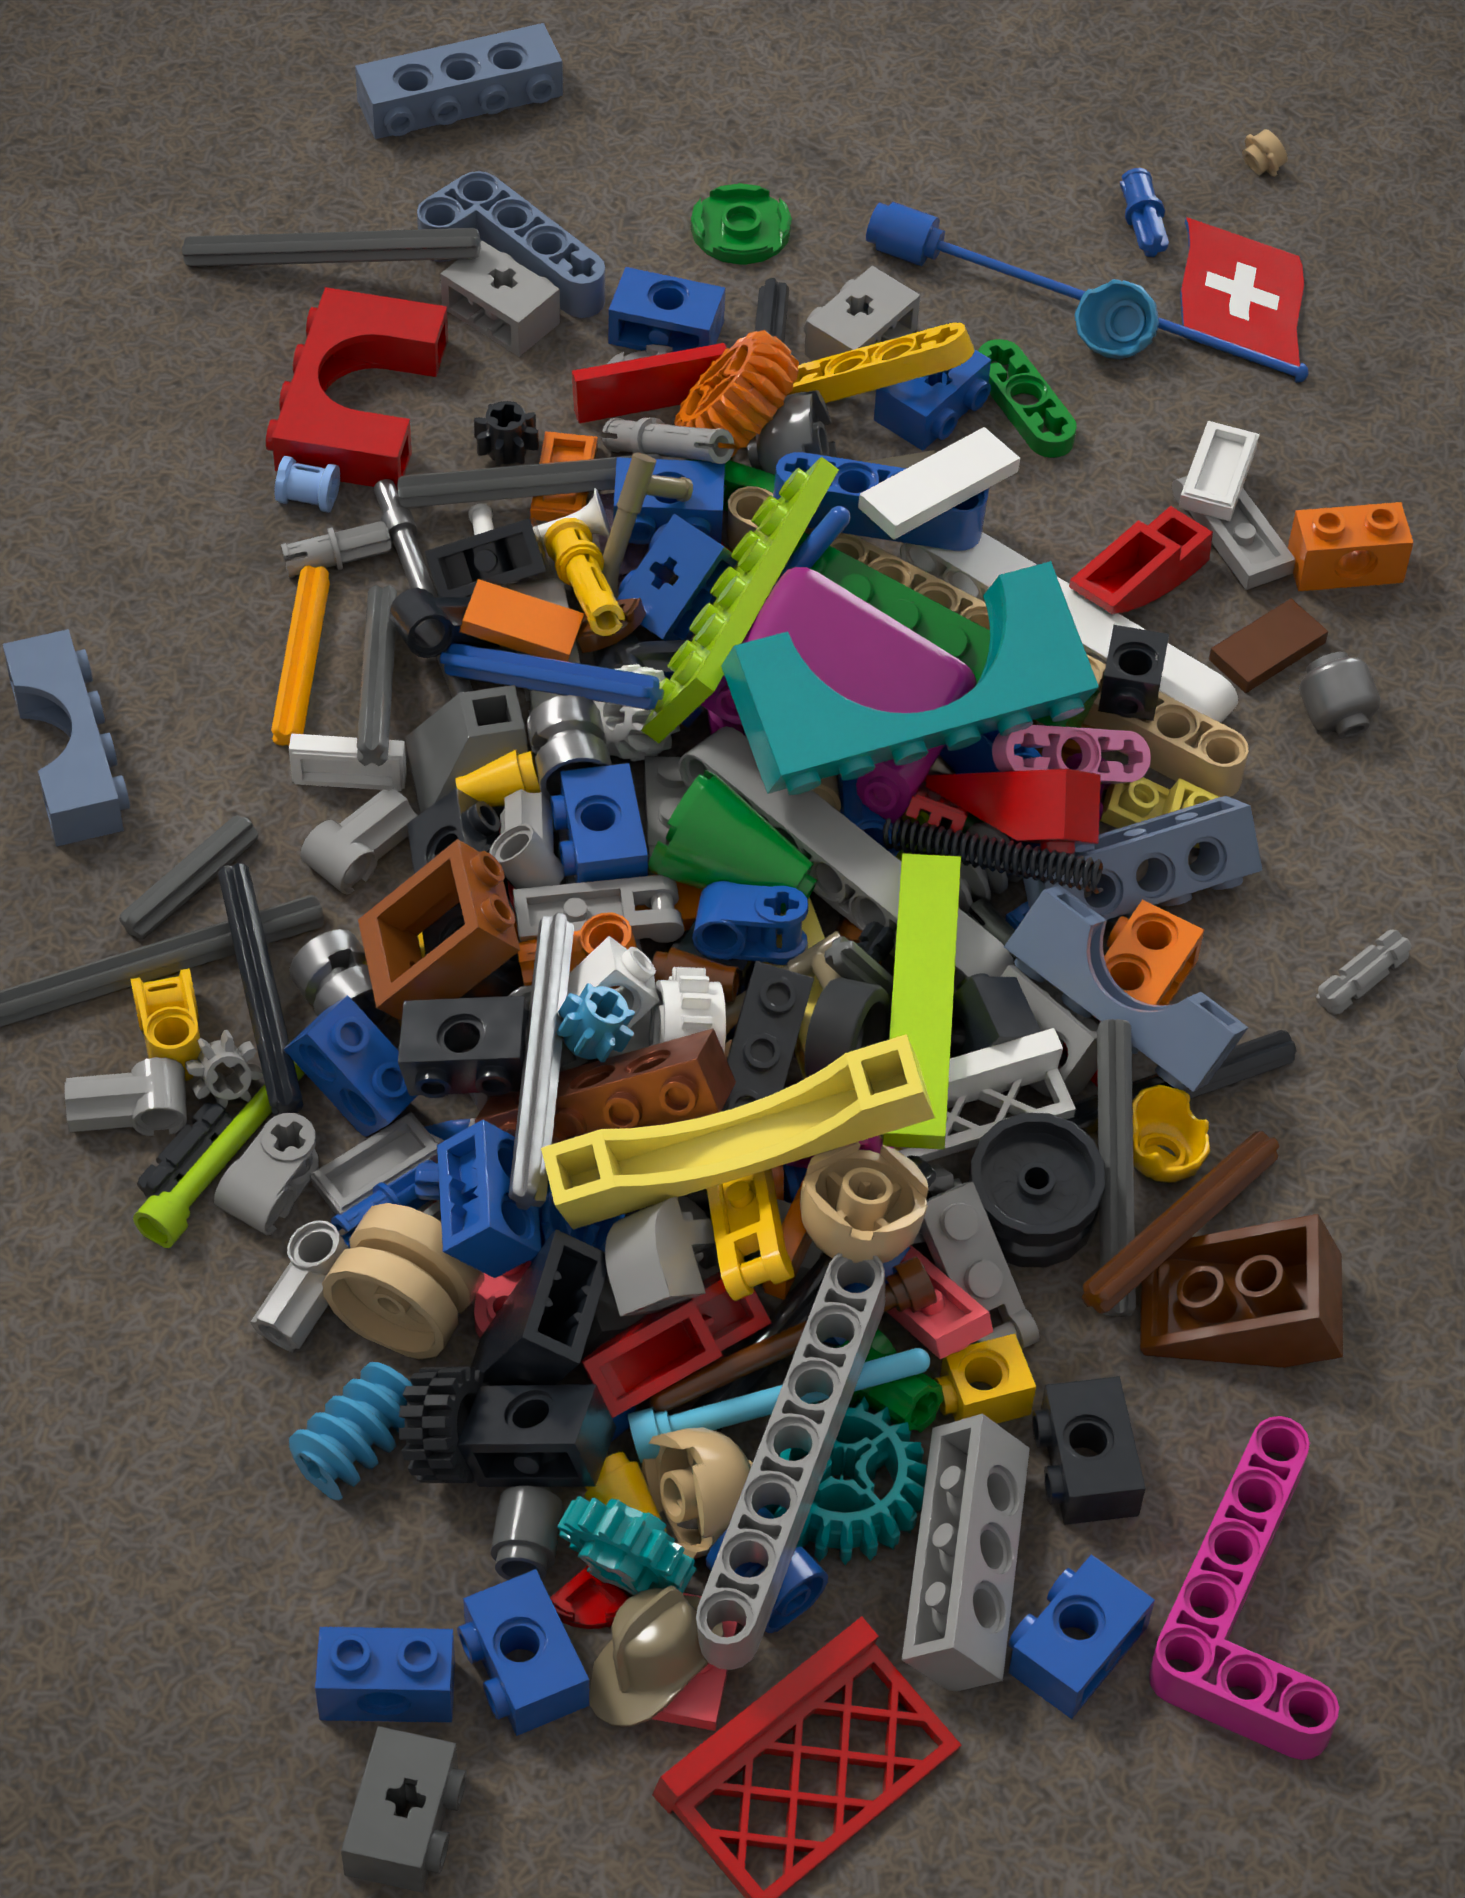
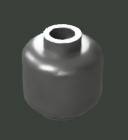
[1299,652,1381,739]

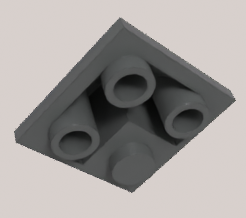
[405,685,528,820]

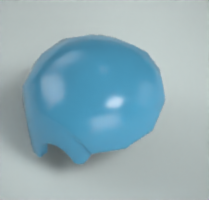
[1074,279,1159,359]

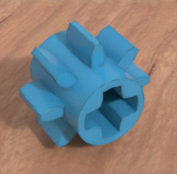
[556,983,635,1062]

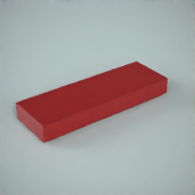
[572,343,727,424]

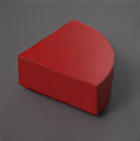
[550,1565,629,1629]

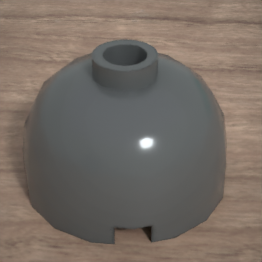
[747,390,837,475]

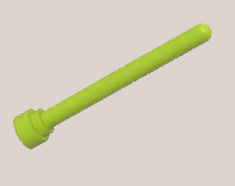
[133,1062,305,1248]

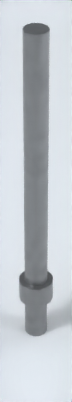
[374,479,473,698]

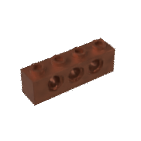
[475,1028,736,1144]

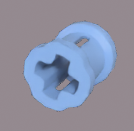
[275,456,340,513]

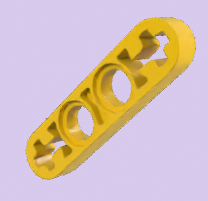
[788,322,974,403]

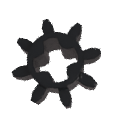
[474,401,539,467]

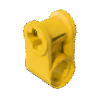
[131,968,201,1081]

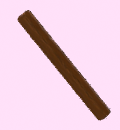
[1082,1131,1280,1313]

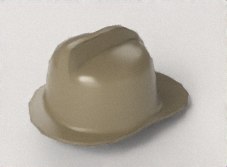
[589,1585,724,1727]

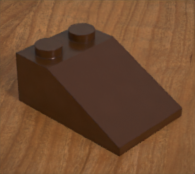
[1140,1214,1343,1368]

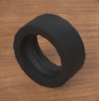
[805,977,891,1078]

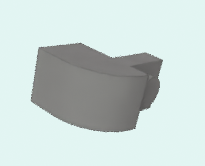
[605,1196,716,1316]

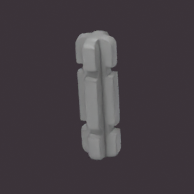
[1316,930,1412,1015]

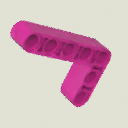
[1149,1416,1339,1760]

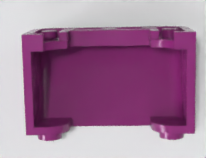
[701,567,977,824]

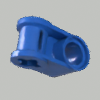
[692,881,808,965]

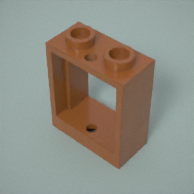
[358,839,520,1021]

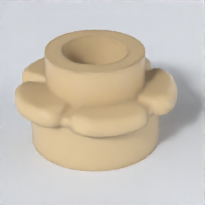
[1242,129,1288,177]

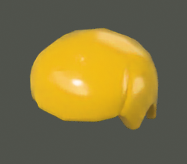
[1132,1085,1210,1183]

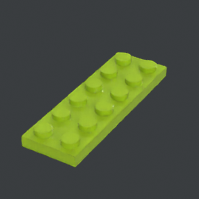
[641,456,839,744]

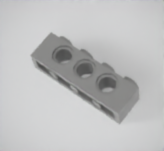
[902,1414,1030,1692]

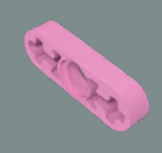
[992,725,1151,784]

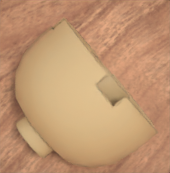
[800,1142,929,1263]
[642,1427,753,1559]

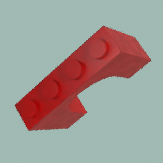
[266,287,448,491]

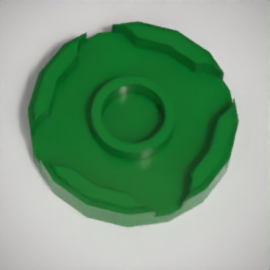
[691,183,792,265]

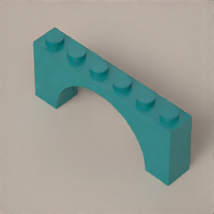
[721,561,1099,795]

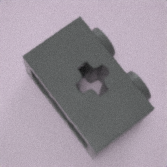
[341,1726,467,1893]

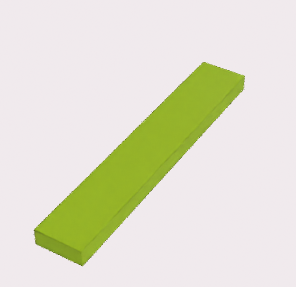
[883,854,961,1150]

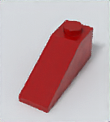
[926,769,1101,856]

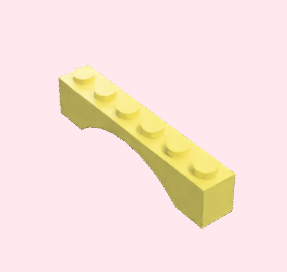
[541,1034,935,1230]

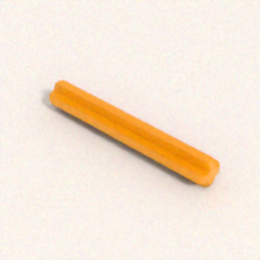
[271,565,330,746]

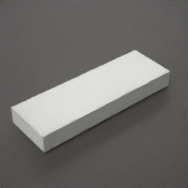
[858,427,1020,540]

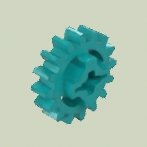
[557,1496,696,1595]

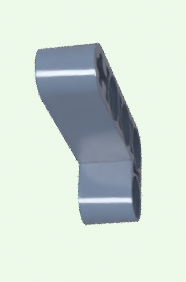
[417,171,605,318]

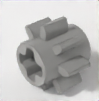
[185,1030,263,1108]

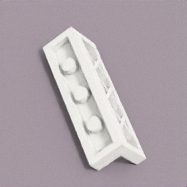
[880,1028,1076,1162]

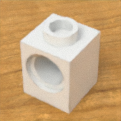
[567,936,659,1028]

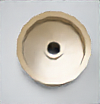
[322,1203,485,1359]

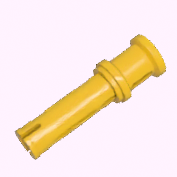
[544,518,625,636]

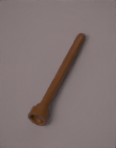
[649,1256,937,1412]

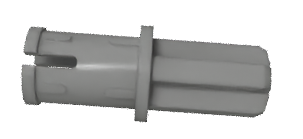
[280,521,391,578]

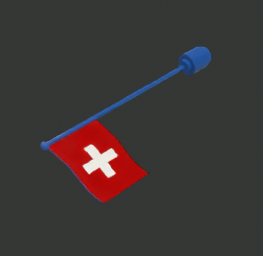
[866,202,1309,383]

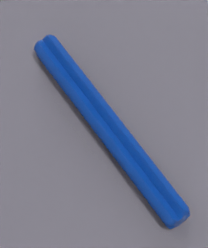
[440,643,664,710]

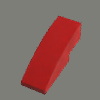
[1069,506,1213,614]
[580,1271,772,1418]

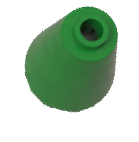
[648,769,818,915]

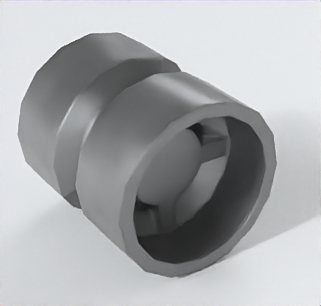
[527,695,612,800]
[289,929,390,1028]

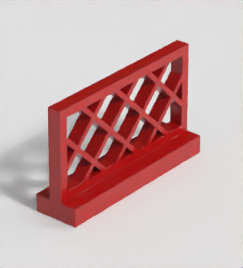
[652,1616,962,1898]

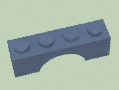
[2,629,130,846]
[1004,885,1249,1092]

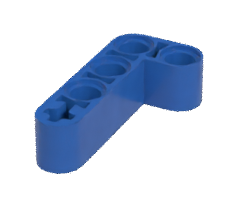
[773,452,989,551]

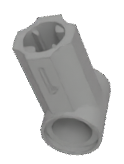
[300,788,418,895]
[489,789,564,889]
[65,1057,187,1136]
[250,1220,350,1353]

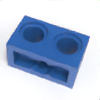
[283,995,418,1137]
[437,1120,541,1278]

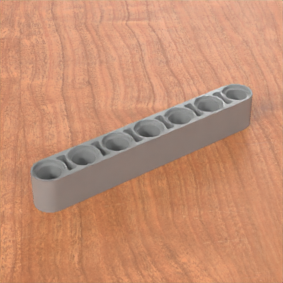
[678,726,1015,994]
[696,1253,885,1670]

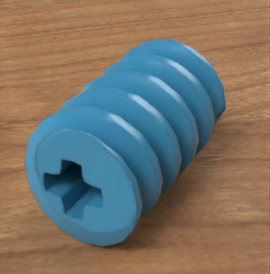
[289,1362,412,1501]

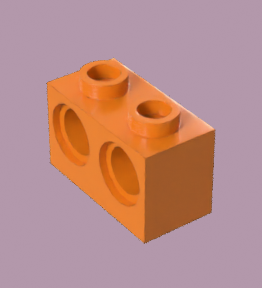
[1092,899,1204,1018]

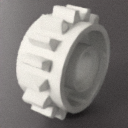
[649,967,726,1053]

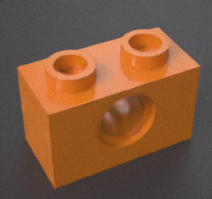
[1288,502,1414,591]

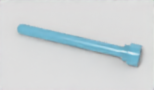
[628,1348,930,1463]

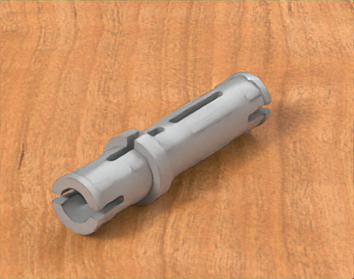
[602,417,734,464]

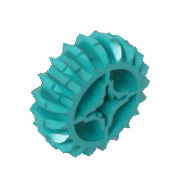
[762,1396,927,1565]

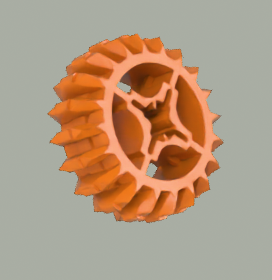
[674,330,799,457]

